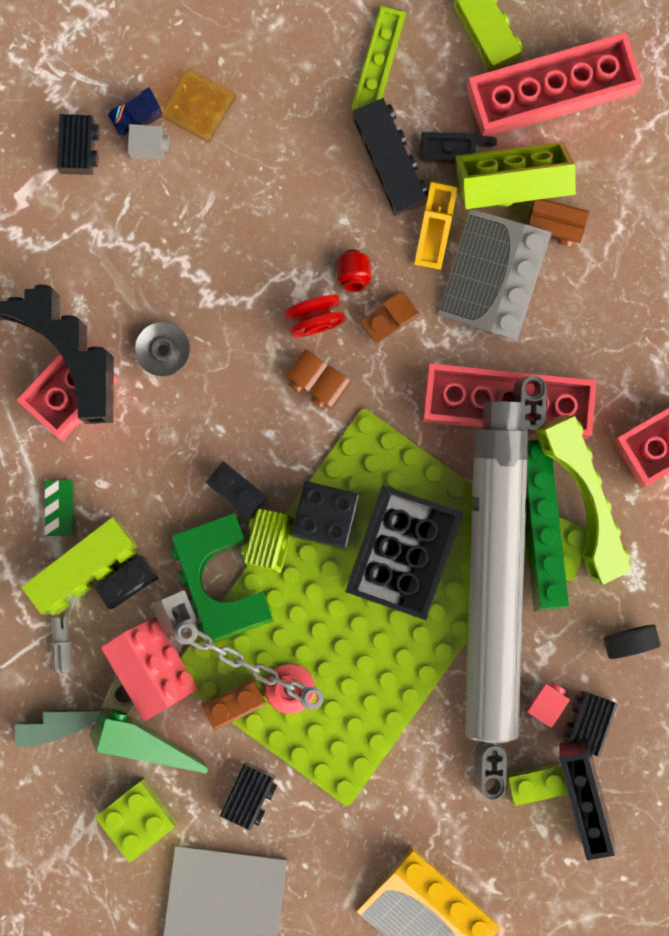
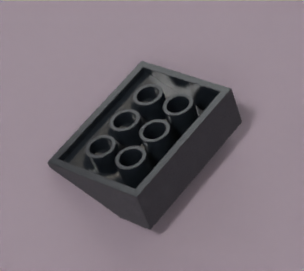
[345,485,463,621]

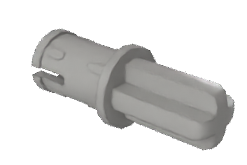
[50,617,72,673]

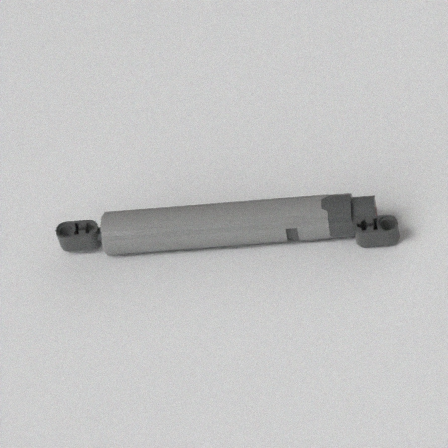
[465,375,547,800]

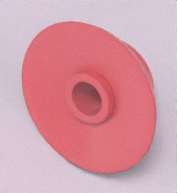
[265,663,315,714]

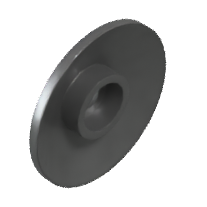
[135,322,190,377]

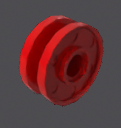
[284,295,346,338]

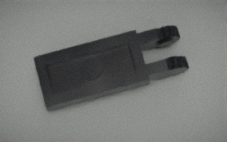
[420,132,497,163]

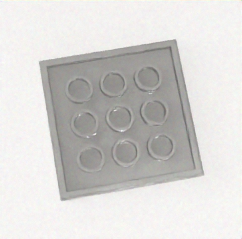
[163,845,287,936]

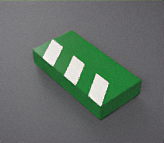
[45,480,74,536]

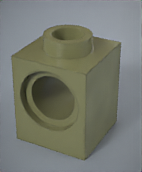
[101,675,135,717]

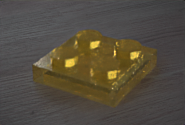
[161,68,236,144]

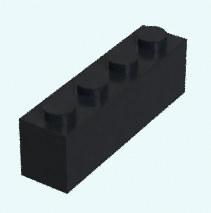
[352,98,429,216]
[559,738,615,861]

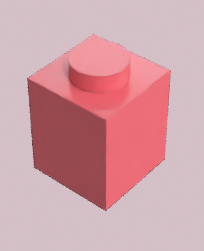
[524,682,570,728]

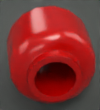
[335,249,372,292]

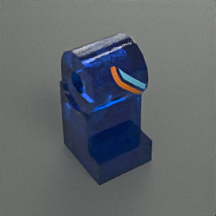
[108,87,164,136]

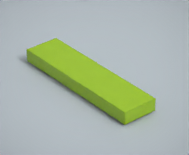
[352,5,406,110]

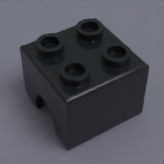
[291,481,360,551]

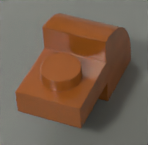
[360,292,420,345]

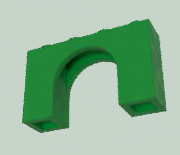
[170,513,274,644]

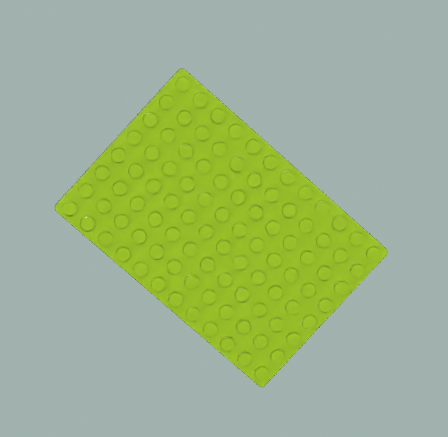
[180,409,528,806]

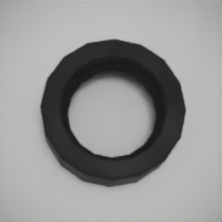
[603,624,661,659]

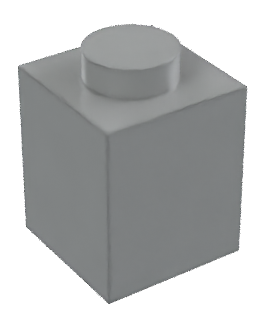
[128,124,169,161]

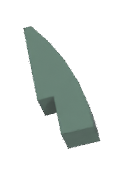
[15,709,104,747]

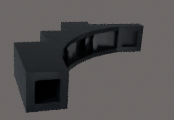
[0,284,114,424]

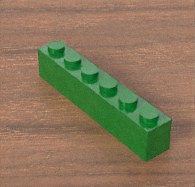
[525,440,569,612]

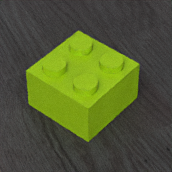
[95,778,178,863]

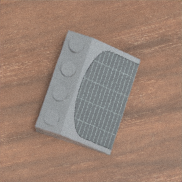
[438,209,552,340]

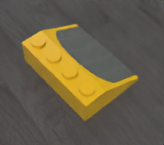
[356,846,500,936]

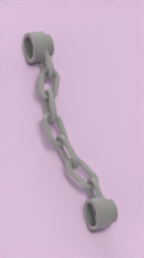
[173,621,323,710]

